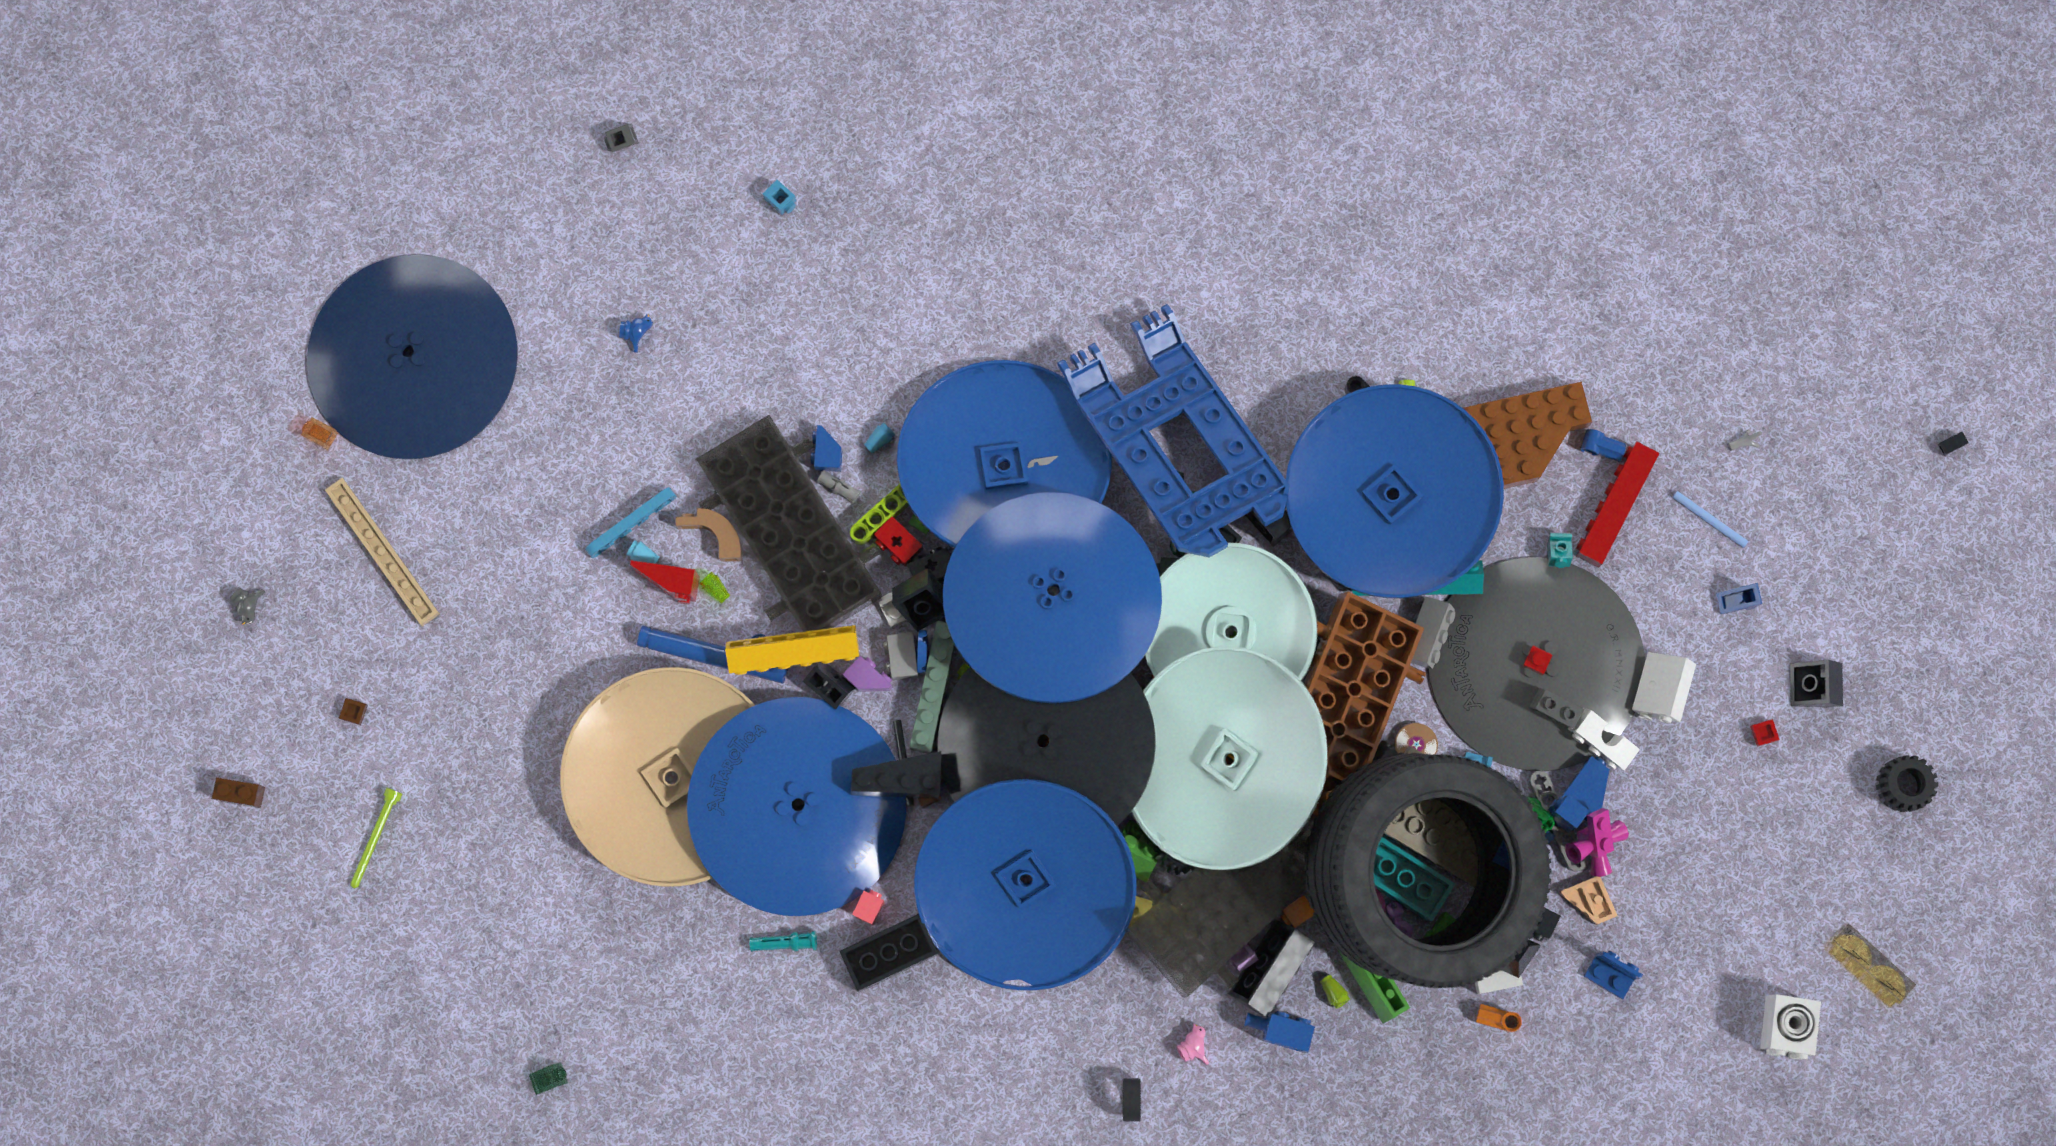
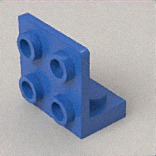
[1584,950,1643,1000]

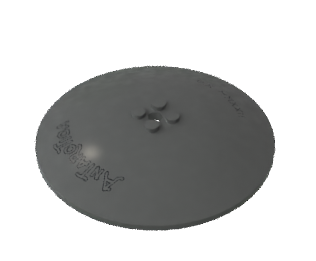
[1428,557,1645,771]

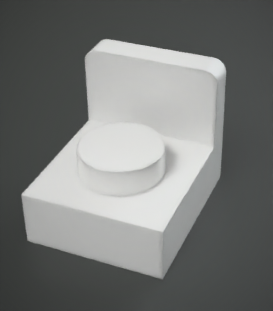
[879,592,907,628]

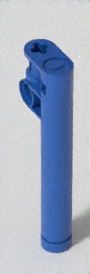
[637,626,788,684]

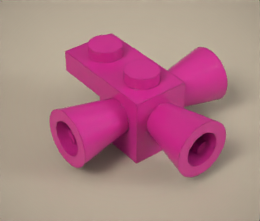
[1565,808,1629,877]

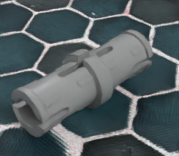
[817,470,861,503]

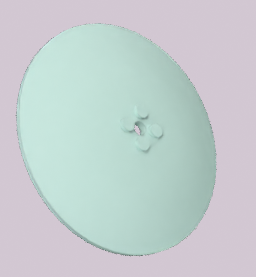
[1132,647,1327,870]

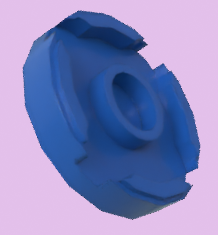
[917,630,928,673]

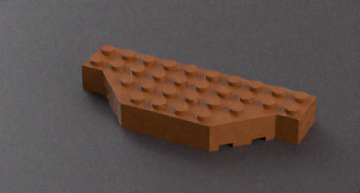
[1463,381,1592,489]

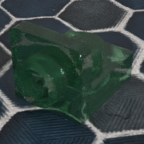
[529,1062,568,1095]

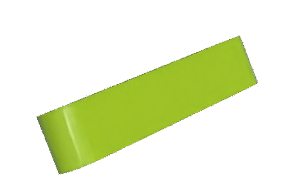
[850,484,909,545]

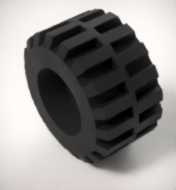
[1876,755,1938,812]

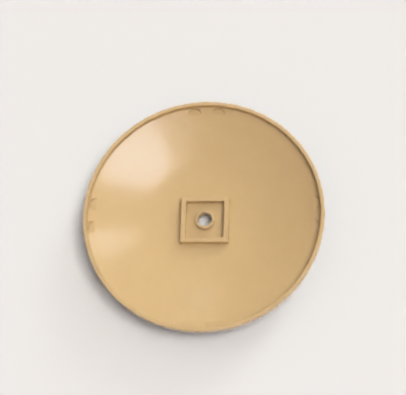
[560,667,755,887]

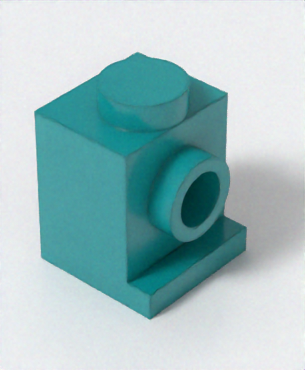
[1547,533,1573,568]

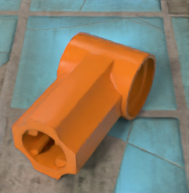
[1476,1004,1522,1033]

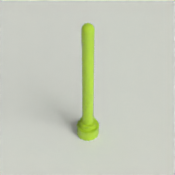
[350,787,403,888]

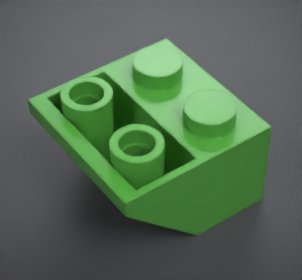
[1122,820,1159,883]

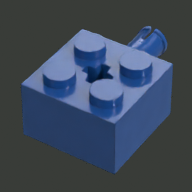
[1244,1011,1315,1053]

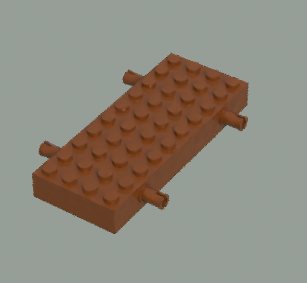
[1303,591,1426,819]

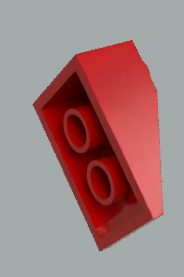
[630,560,700,605]

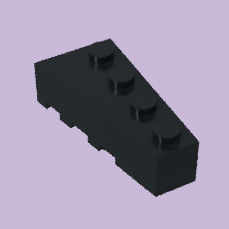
[851,751,941,799]

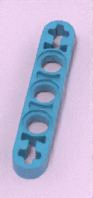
[585,487,677,558]

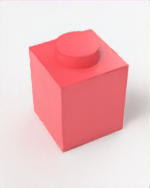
[852,889,885,925]

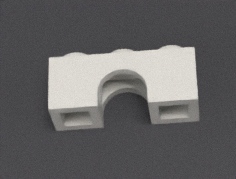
[1568,708,1640,770]

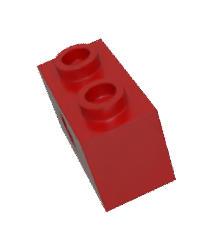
[874,516,923,567]

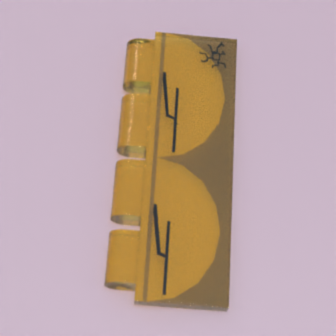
[1829,923,1916,1007]

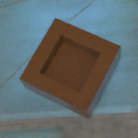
[339,698,368,725]

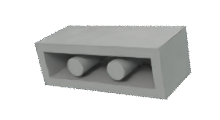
[1411,597,1455,669]

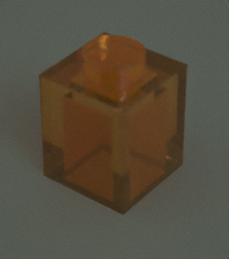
[301,417,338,451]

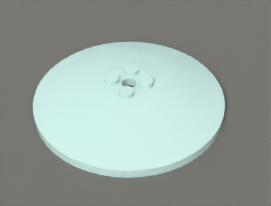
[1145,543,1317,681]

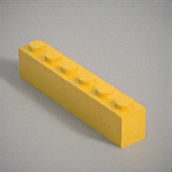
[725,625,859,675]

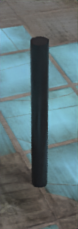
[893,720,915,807]

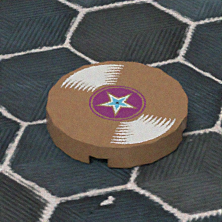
[1394,723,1438,754]

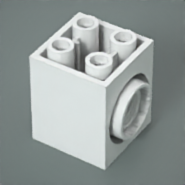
[1760,994,1821,1060]

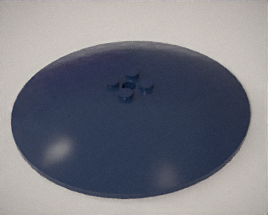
[307,255,518,460]

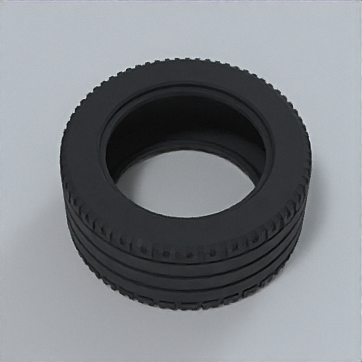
[1304,753,1552,988]

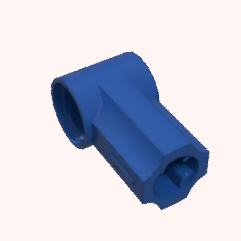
[1580,429,1626,462]

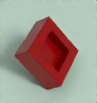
[1523,646,1553,676]
[1750,719,1780,747]

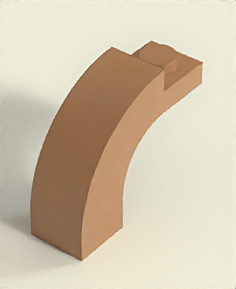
[676,508,743,562]

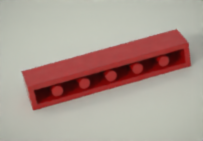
[1575,441,1660,568]

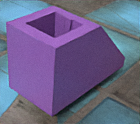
[842,656,893,692]

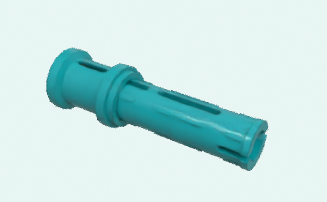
[749,930,817,952]

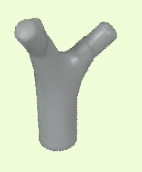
[1728,430,1762,451]

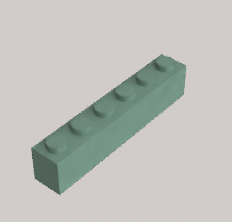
[909,621,955,754]

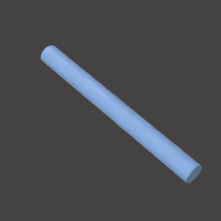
[1672,491,1748,548]

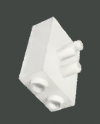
[1632,652,1696,724]

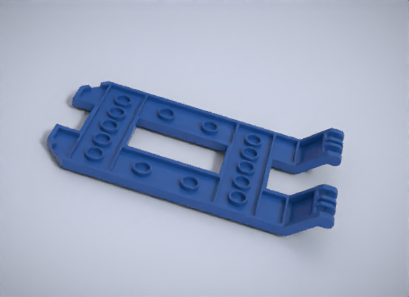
[1057,304,1290,558]

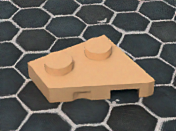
[1560,877,1617,925]

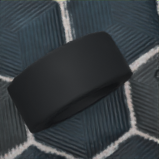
[1123,1078,1141,1121]

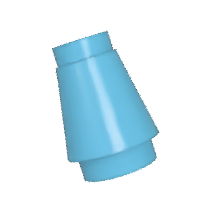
[626,540,660,564]

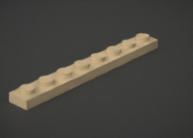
[325,478,440,627]

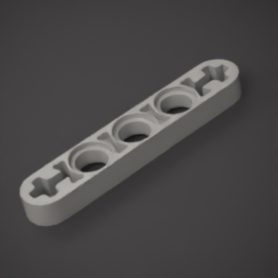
[1529,771,1587,872]

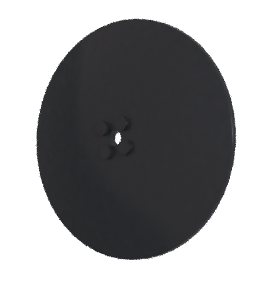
[938,667,1156,826]

